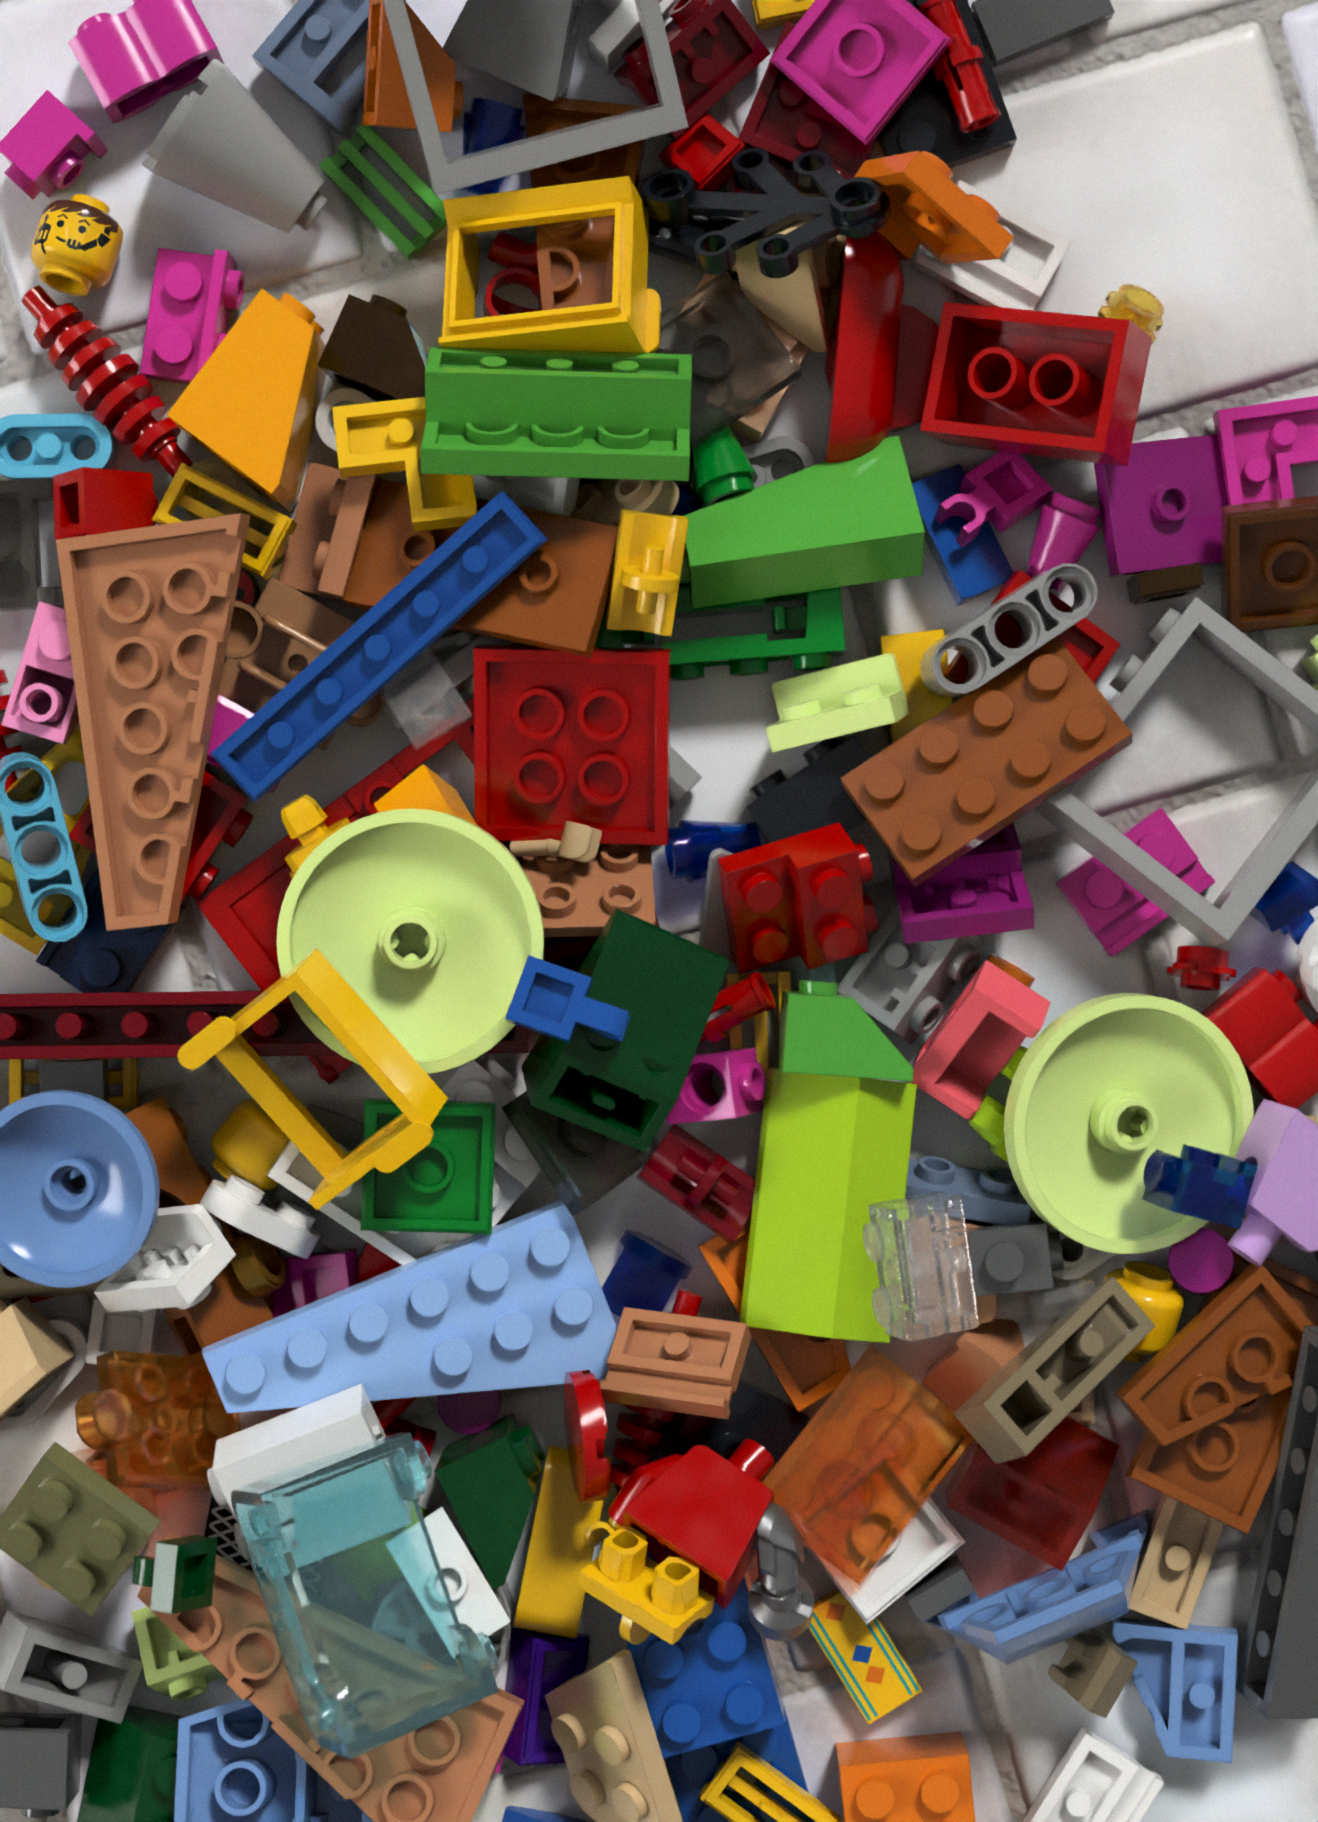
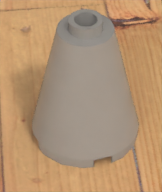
[142,59,328,234]

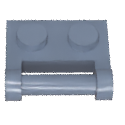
[252,0,369,136]

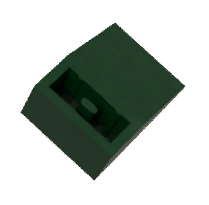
[521,908,730,1152]

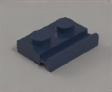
[36,868,187,993]

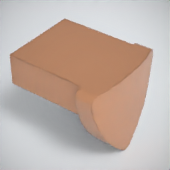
[922,1319,1024,1412]

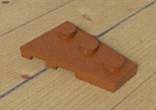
[1114,1263,1314,1446]

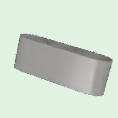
[920,563,1098,697]

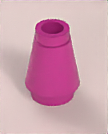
[1026,491,1101,592]

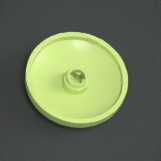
[276,808,545,1074]
[1004,993,1254,1254]

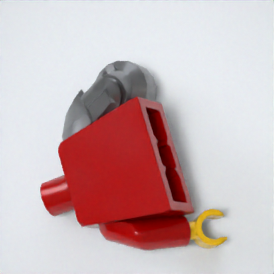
[584,1439,814,1641]

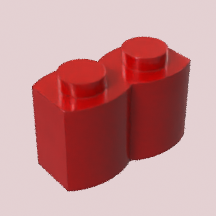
[1200,967,1318,1109]

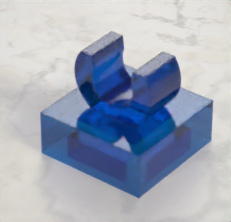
[1249,861,1318,945]

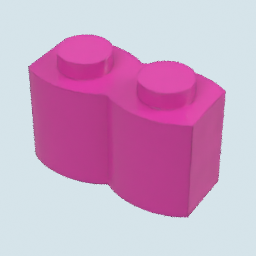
[68,0,224,123]

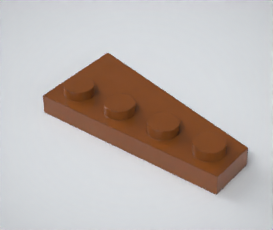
[523,94,646,311]

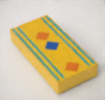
[808,1588,923,1724]

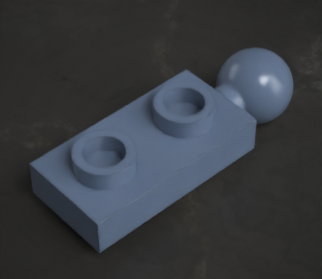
[904,1156,1031,1225]

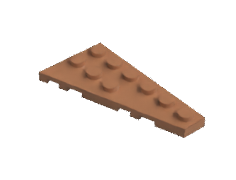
[56,513,250,931]
[137,1532,525,1822]

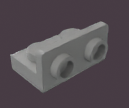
[837,904,984,1044]

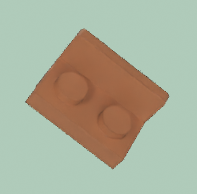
[278,463,382,604]
[523,844,656,949]

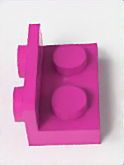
[140,248,245,385]

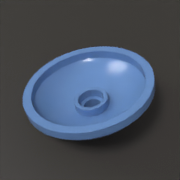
[0,1090,160,1288]

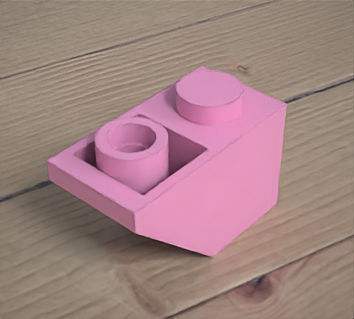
[1,601,79,745]

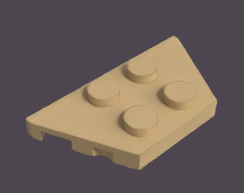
[544,1649,683,1822]

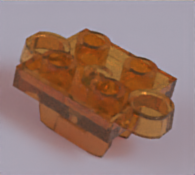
[75,1350,241,1490]

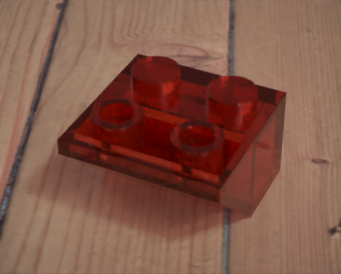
[944,1415,1119,1571]

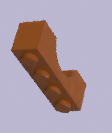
[124,1096,274,1368]

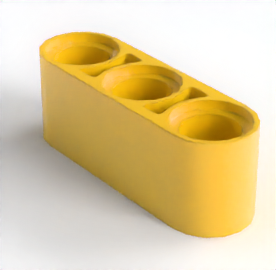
[513,1445,612,1639]

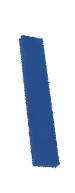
[210,489,547,802]

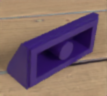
[503,1628,589,1766]

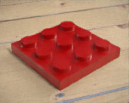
[473,645,671,845]

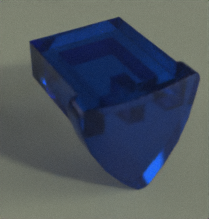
[601,1229,693,1317]

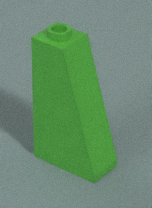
[679,436,925,609]

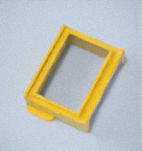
[438,176,661,353]
[177,948,448,1211]

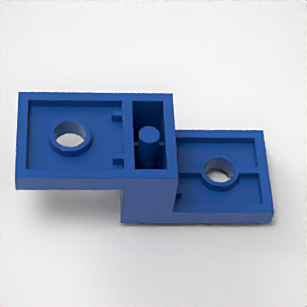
[618,1555,816,1822]

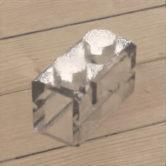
[863,1192,979,1341]

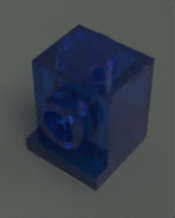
[1142,1144,1258,1229]

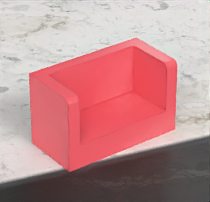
[909,960,1051,1120]

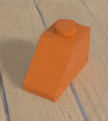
[362,0,463,133]

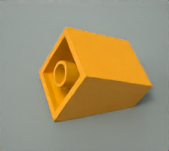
[166,288,326,513]

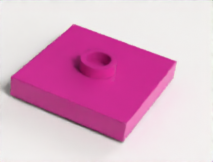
[769,0,953,145]

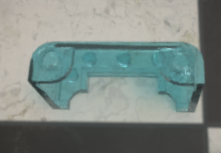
[231,1432,499,1759]

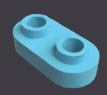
[0,413,117,482]

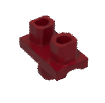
[636,1124,755,1244]

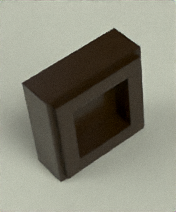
[1126,562,1204,605]

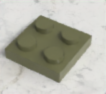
[0,1442,161,1617]

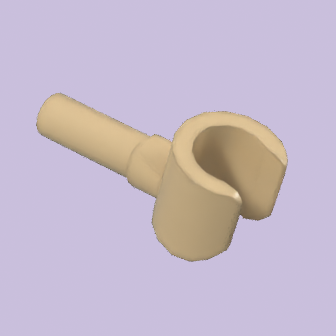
[510,821,602,863]

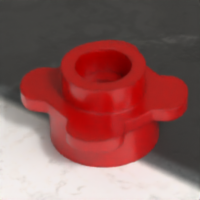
[1166,946,1236,991]

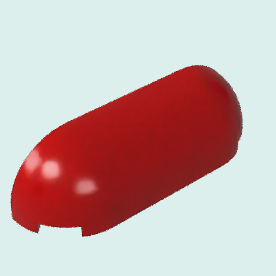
[825,231,904,463]

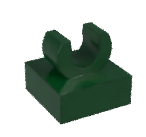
[132,1535,217,1614]

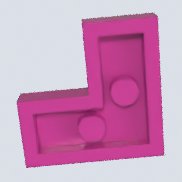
[1213,396,1318,505]

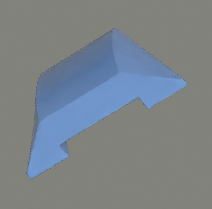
[925,1509,1151,1665]
[174,1699,374,1822]

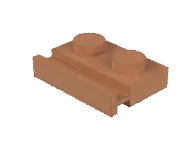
[600,1307,752,1420]

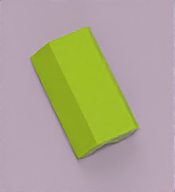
[740,1068,917,1343]

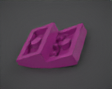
[887,823,1034,944]

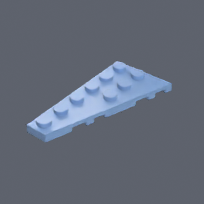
[202,1198,617,1414]

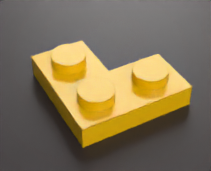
[332,397,477,532]

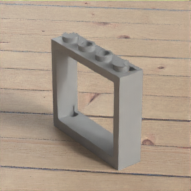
[382,0,689,195]
[1033,597,1318,948]

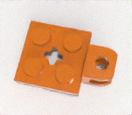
[853,151,1014,264]

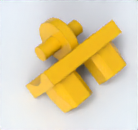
[605,509,689,636]
[577,1525,715,1645]

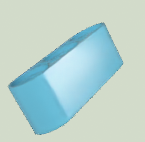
[0,752,88,942]

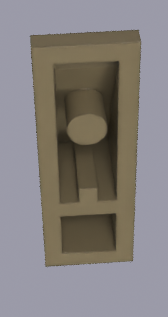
[954,1276,1155,1464]

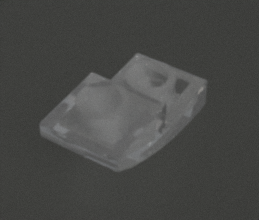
[378,647,472,751]

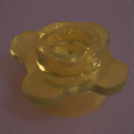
[1097,284,1164,345]

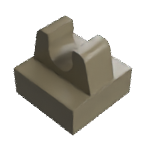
[1048,1628,1138,1718]

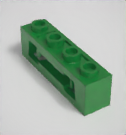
[595,585,846,681]

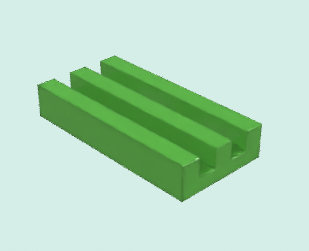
[319,124,447,262]

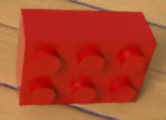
[920,302,1152,467]

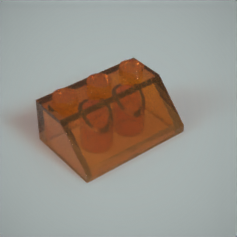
[762,1345,975,1585]

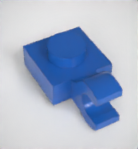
[505,955,631,1044]

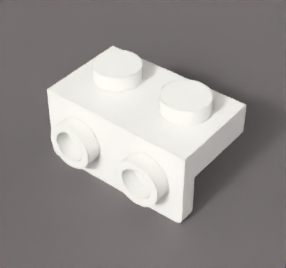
[94,1204,236,1312]

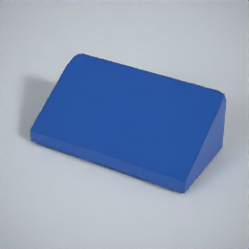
[912,464,1013,606]

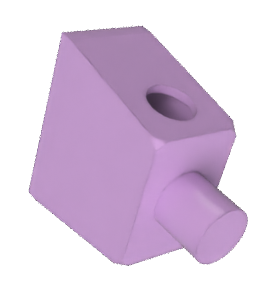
[1221,1099,1318,1267]

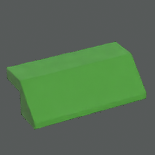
[420,347,692,481]

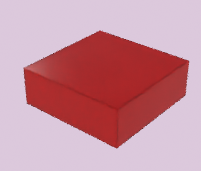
[659,113,747,192]

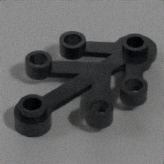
[643,148,891,278]

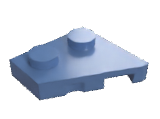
[1112,1618,1238,1763]

